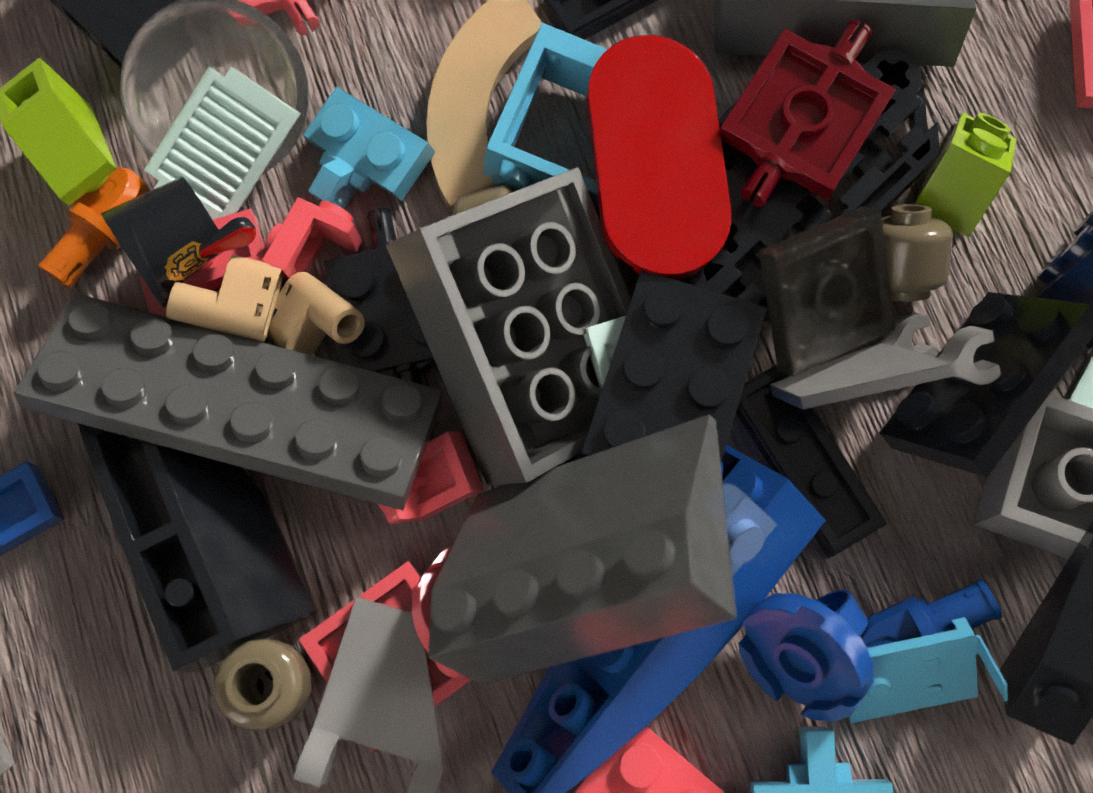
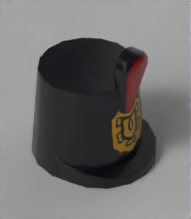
[101,176,256,307]

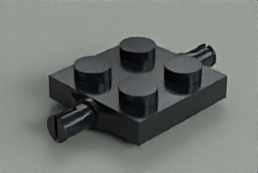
[324,208,436,384]

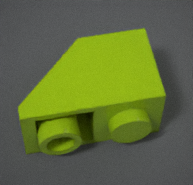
[0,57,117,206]
[914,112,1017,238]

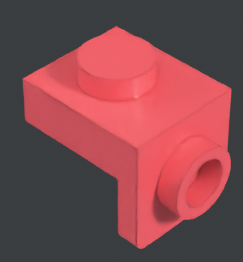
[262,197,363,285]
[378,431,484,524]

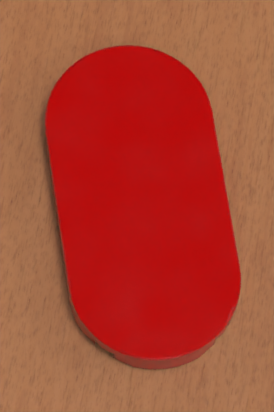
[586,35,732,280]

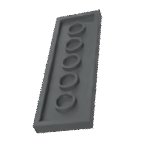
[14,293,442,510]

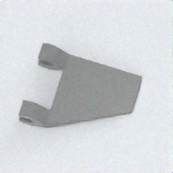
[770,312,1001,409]
[293,596,444,793]

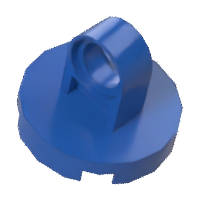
[738,589,873,722]

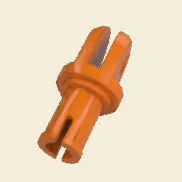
[37,167,150,290]

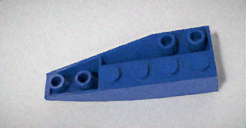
[491,445,826,793]

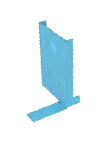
[848,617,1007,723]

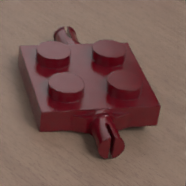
[719,20,896,207]

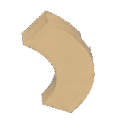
[426,0,542,214]

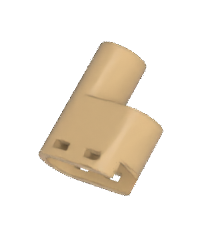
[166,254,283,342]
[268,272,365,355]

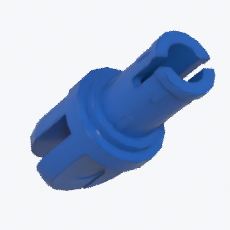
[860,579,1003,648]

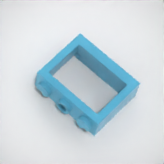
[483,23,607,220]

